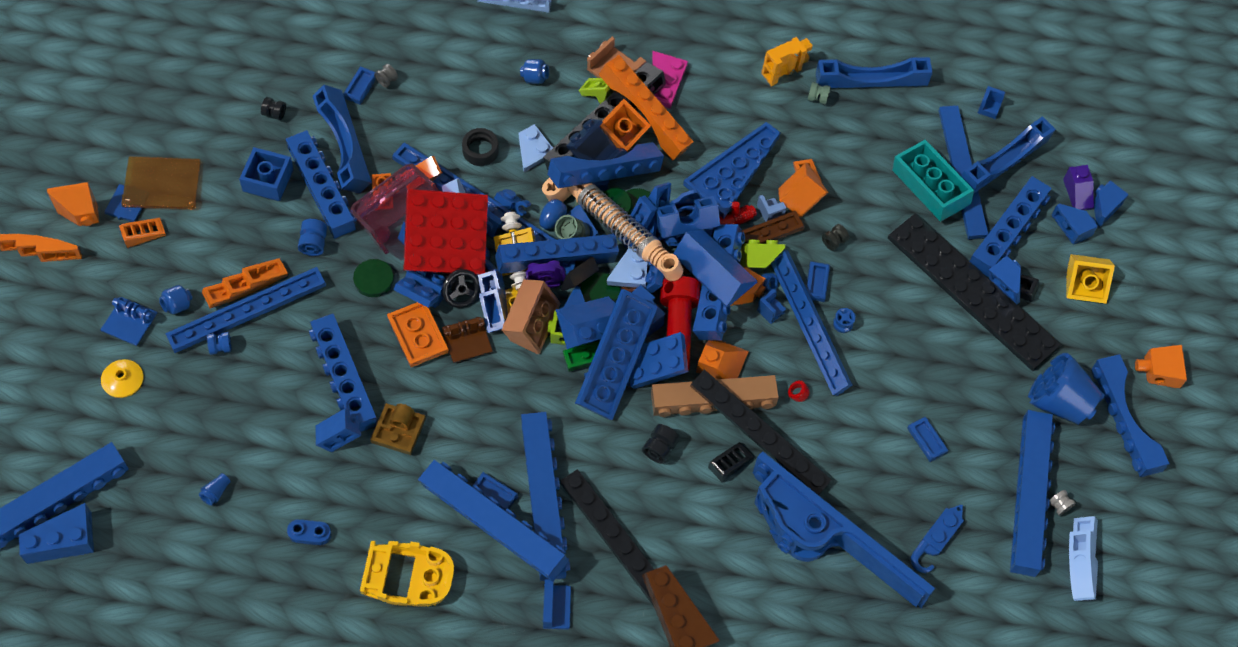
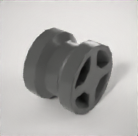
[374,64,398,88]

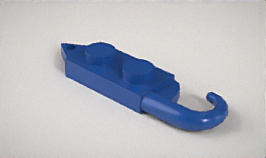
[911,504,964,573]

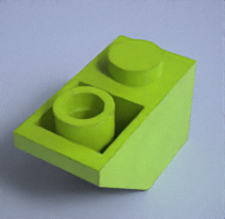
[740,240,785,268]

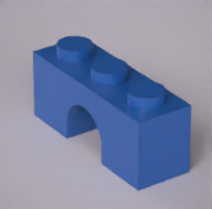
[656,196,720,238]

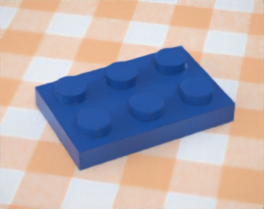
[629,332,688,389]

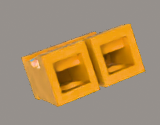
[761,37,812,86]

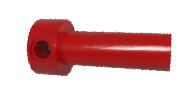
[660,276,701,371]

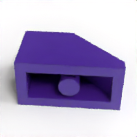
[1063,165,1094,210]

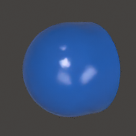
[761,273,778,293]

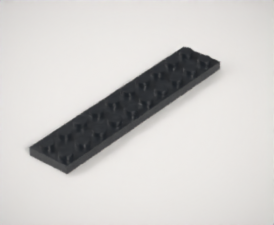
[887,213,1061,371]

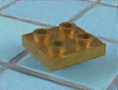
[371,403,426,455]

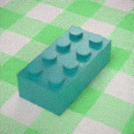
[892,139,974,222]

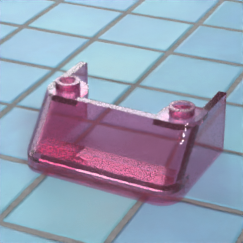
[350,164,439,254]

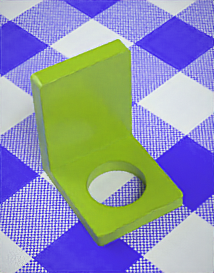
[548,310,566,345]

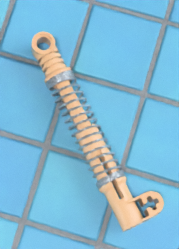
[542,178,683,281]

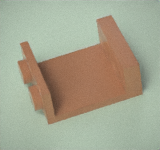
[587,37,646,78]

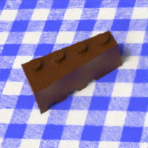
[642,565,720,647]

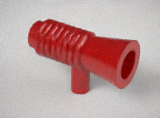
[714,201,757,229]

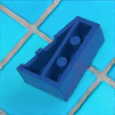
[19,503,94,564]

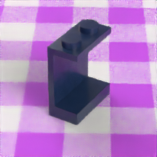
[566,119,627,160]

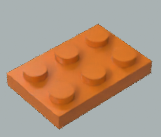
[387,302,449,368]

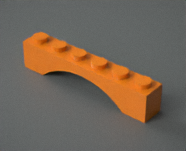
[598,55,694,161]

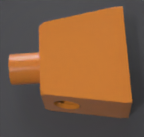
[1135,345,1187,389]

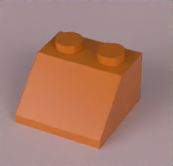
[600,99,651,151]

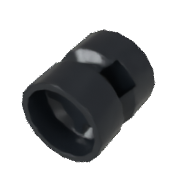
[642,424,680,464]

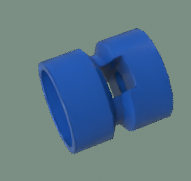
[298,219,327,256]

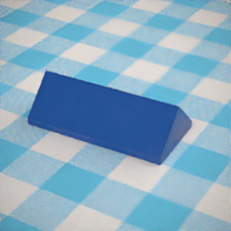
[673,230,758,308]

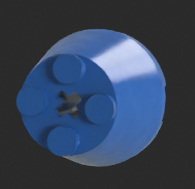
[1028,353,1104,425]

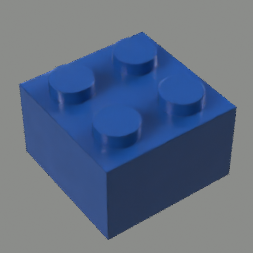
[239,147,294,201]

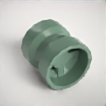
[808,82,831,105]

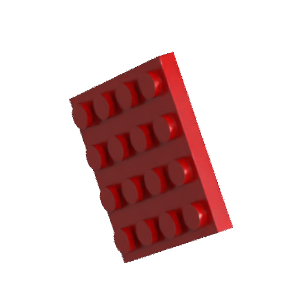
[403,189,488,275]

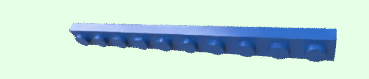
[392,142,556,241]

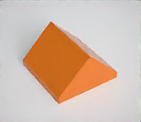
[778,163,828,218]

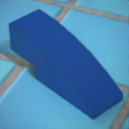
[477,270,508,333]

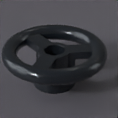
[442,269,480,308]

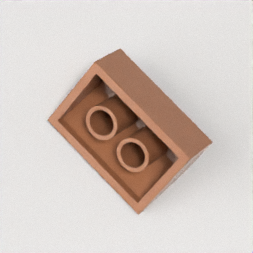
[502,279,561,354]

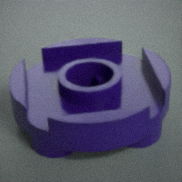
[526,260,566,288]

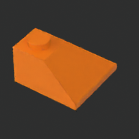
[47,182,99,226]
[696,340,749,380]

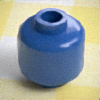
[520,59,549,84]
[159,285,192,315]

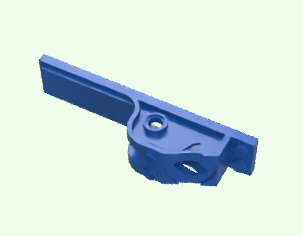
[753,451,935,608]

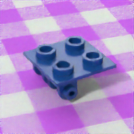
[100,297,158,346]

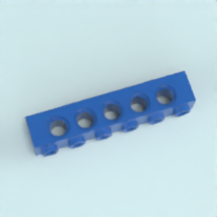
[286,130,357,239]
[970,176,1052,277]
[693,224,745,340]
[309,314,377,432]

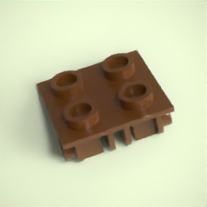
[442,317,493,363]

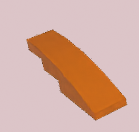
[0,234,82,262]
[202,258,288,308]

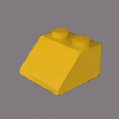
[1066,254,1115,304]

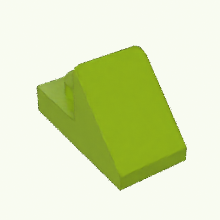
[579,78,614,103]

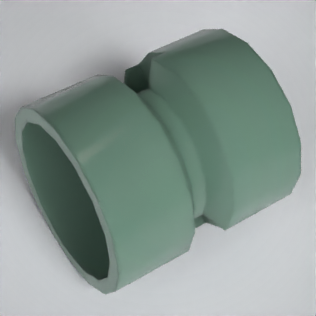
[555,215,590,239]

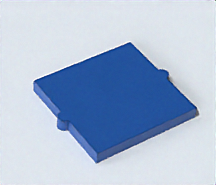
[104,184,150,222]

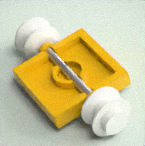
[494,212,535,291]

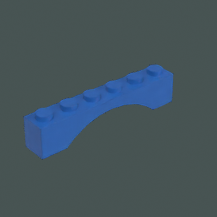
[815,57,932,88]
[313,85,372,193]
[961,116,1056,193]
[548,142,664,189]
[495,234,619,274]
[1092,354,1170,477]

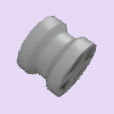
[1049,490,1076,516]

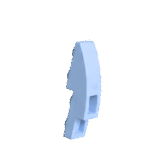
[1069,516,1098,601]

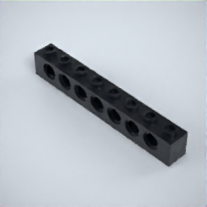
[543,62,666,170]

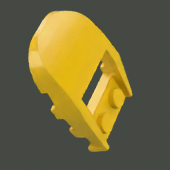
[360,541,454,606]

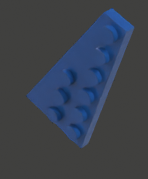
[683,122,780,219]

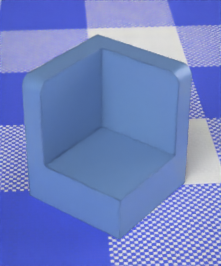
[757,195,786,222]

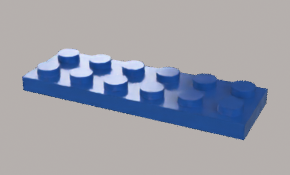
[575,289,658,420]

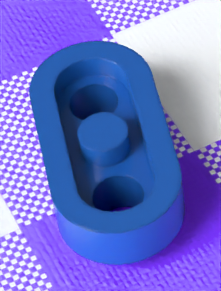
[287,519,331,545]

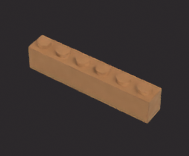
[651,375,779,417]

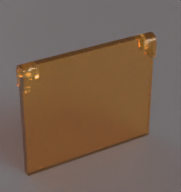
[121,156,201,209]

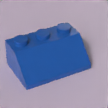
[556,296,615,349]

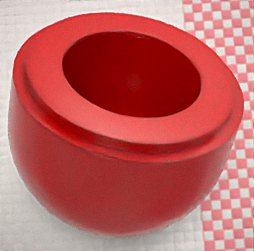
[788,381,810,402]

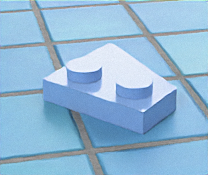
[518,124,553,172]
[607,248,648,288]

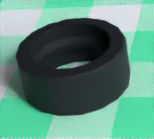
[462,128,499,166]

